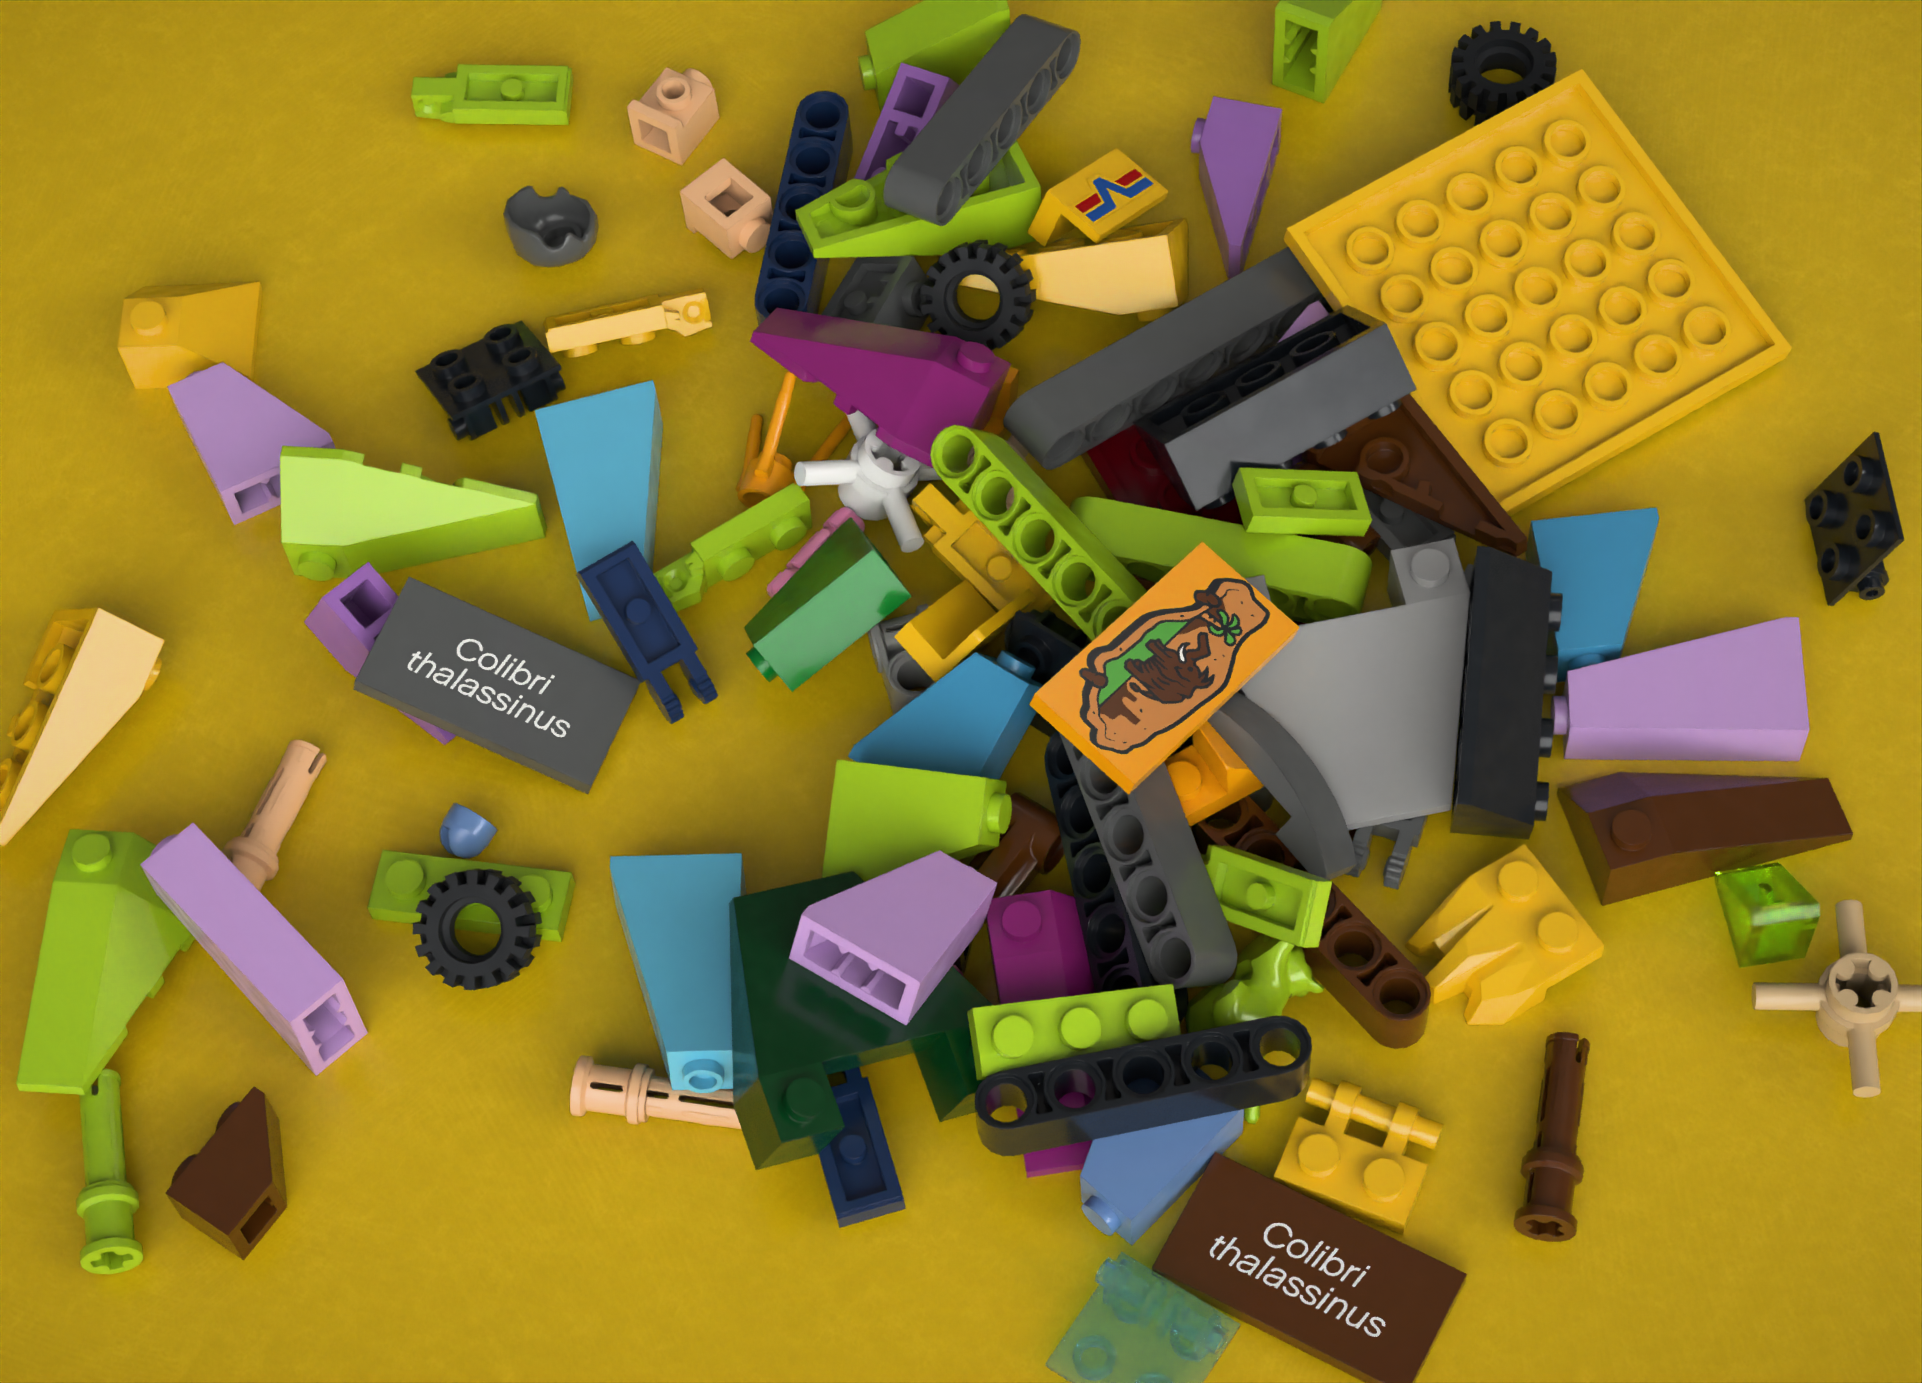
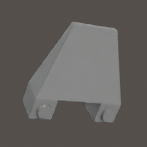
[1238,538,1470,830]

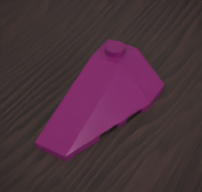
[750,308,1011,469]
[986,890,1096,1178]

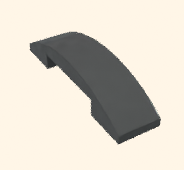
[1191,692,1357,880]

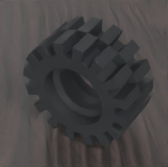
[1448,21,1557,126]
[920,240,1036,351]
[413,869,542,990]

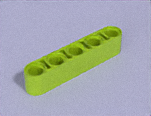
[930,425,1147,641]
[1069,496,1373,623]

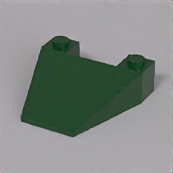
[729,871,993,1170]

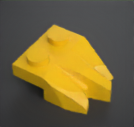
[1405,844,1604,1025]

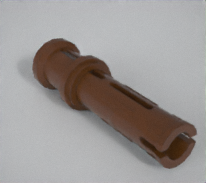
[1513,1032,1590,1242]

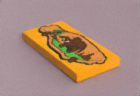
[1029,542,1300,795]

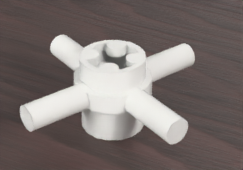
[794,410,942,553]

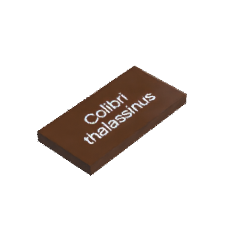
[1152,1152,1467,1383]

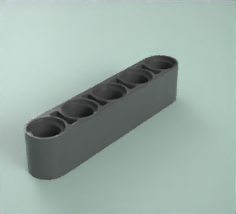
[883,14,1081,226]
[1059,732,1238,989]

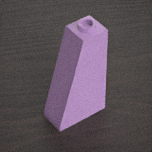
[1551,617,1810,761]
[140,823,368,1076]

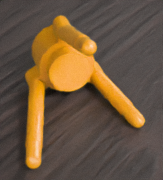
[736,371,851,508]

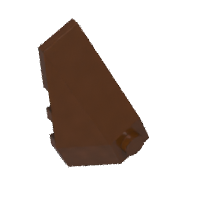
[1557,772,1853,906]

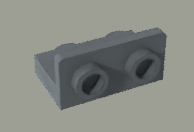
[821,256,929,331]

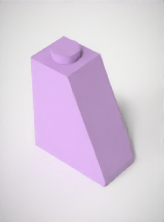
[167,362,336,525]
[789,850,997,1025]

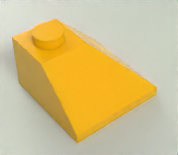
[117,281,263,389]

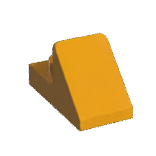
[1164,721,1264,827]

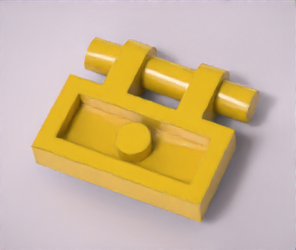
[1273,1077,1444,1235]

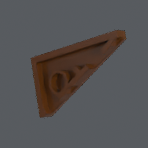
[1302,393,1527,557]

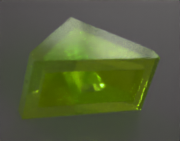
[1714,862,1820,968]

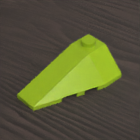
[795,140,1042,258]
[280,446,547,581]
[16,829,195,1095]

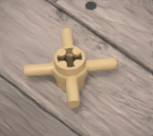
[1752,900,1922,1098]

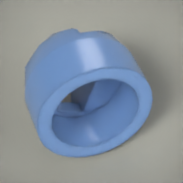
[439,803,498,858]

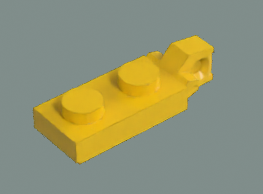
[543,288,712,358]
[910,483,1056,613]

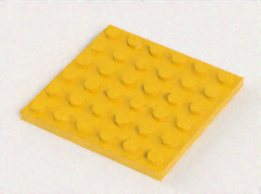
[1283,69,1792,516]

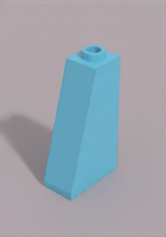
[535,380,663,621]
[610,853,747,1093]

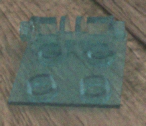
[1045,1252,1240,1383]

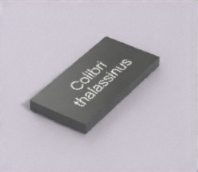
[354,577,640,794]

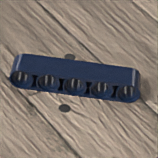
[755,91,853,326]

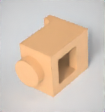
[627,67,719,165]
[680,158,773,259]

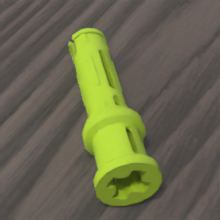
[76,1069,143,1274]

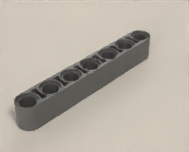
[1003,247,1334,470]

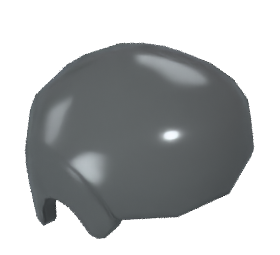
[503,186,599,268]

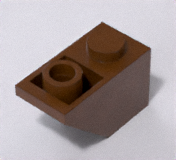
[166,1087,287,1260]

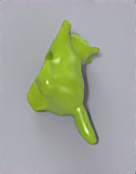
[1185,934,1324,1124]

